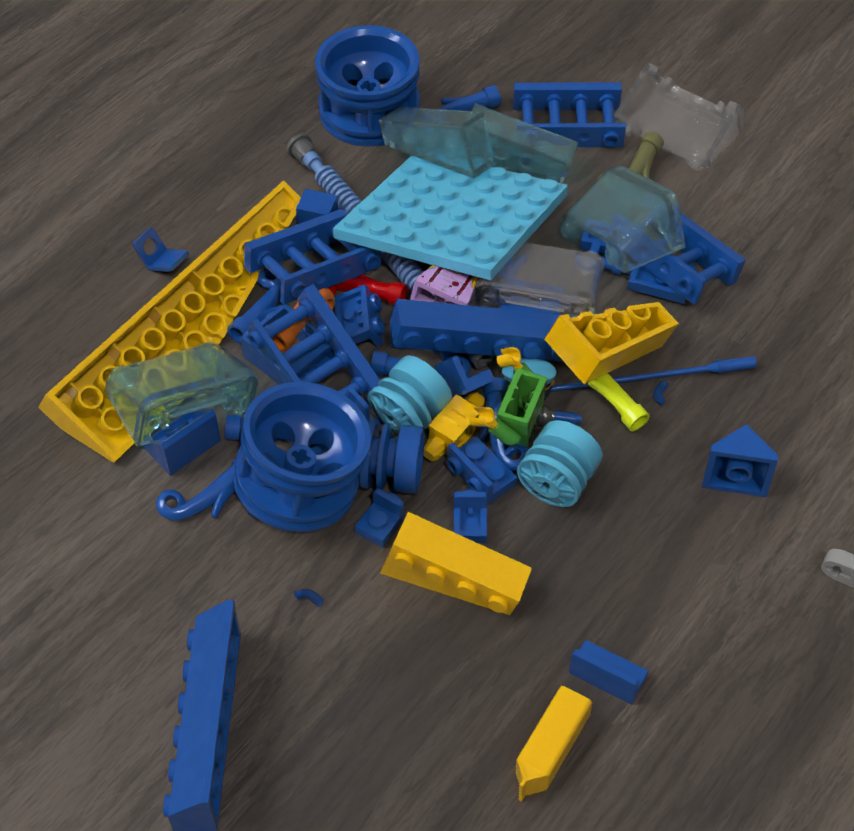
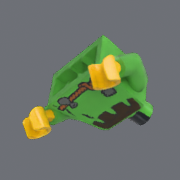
[469,347,547,447]

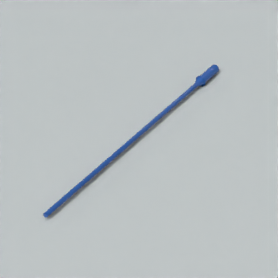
[462,356,756,401]

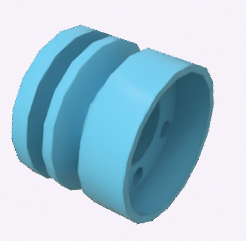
[367,355,453,434]
[517,420,603,507]

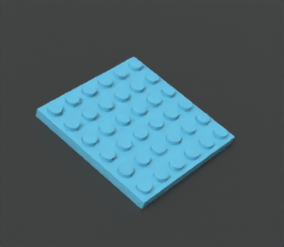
[333,150,568,281]

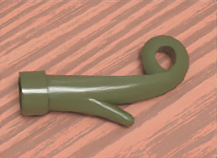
[597,131,664,195]

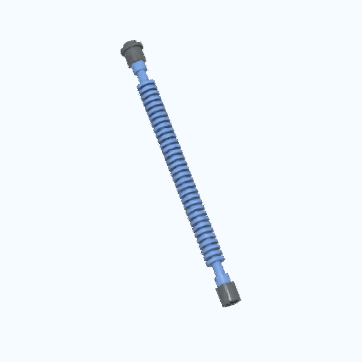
[287,133,495,369]

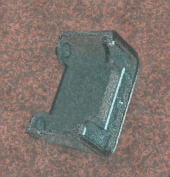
[560,165,685,273]
[105,343,259,447]

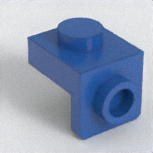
[454,490,487,543]

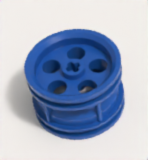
[315,25,420,147]
[233,382,371,532]

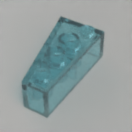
[455,104,578,183]

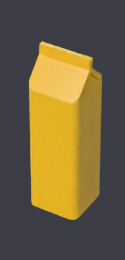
[516,686,592,802]

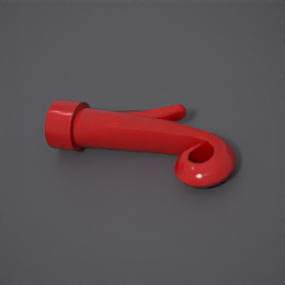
[328,274,408,306]

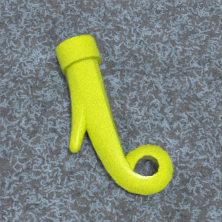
[588,373,650,432]

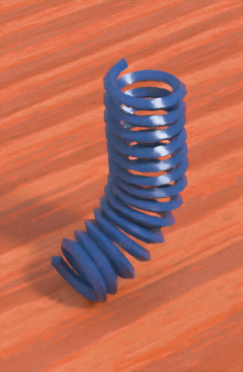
[653,380,669,405]
[294,588,324,607]

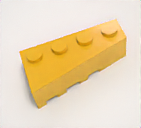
[544,302,679,384]
[380,512,532,615]

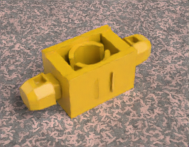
[423,392,485,461]

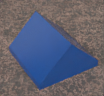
[141,409,221,476]
[702,424,778,497]

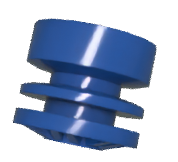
[360,421,425,495]

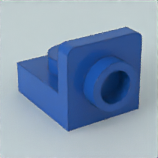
[355,488,404,548]

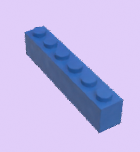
[390,299,573,362]

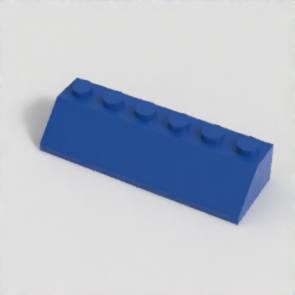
[163,600,241,831]

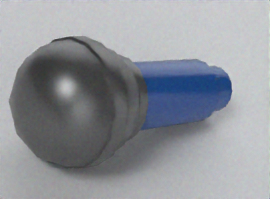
[538,405,582,427]

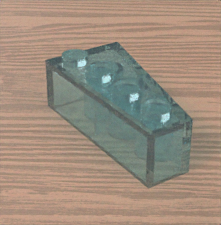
[379,107,495,179]

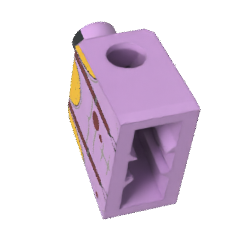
[410,265,478,305]

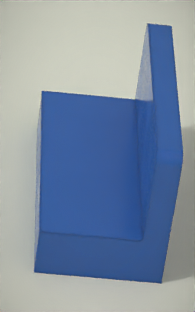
[434,356,495,397]
[569,640,648,705]

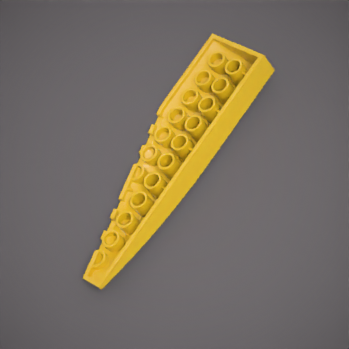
[38,180,301,463]

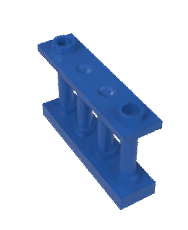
[513,82,626,147]
[607,197,746,304]
[244,209,382,304]
[247,284,380,399]

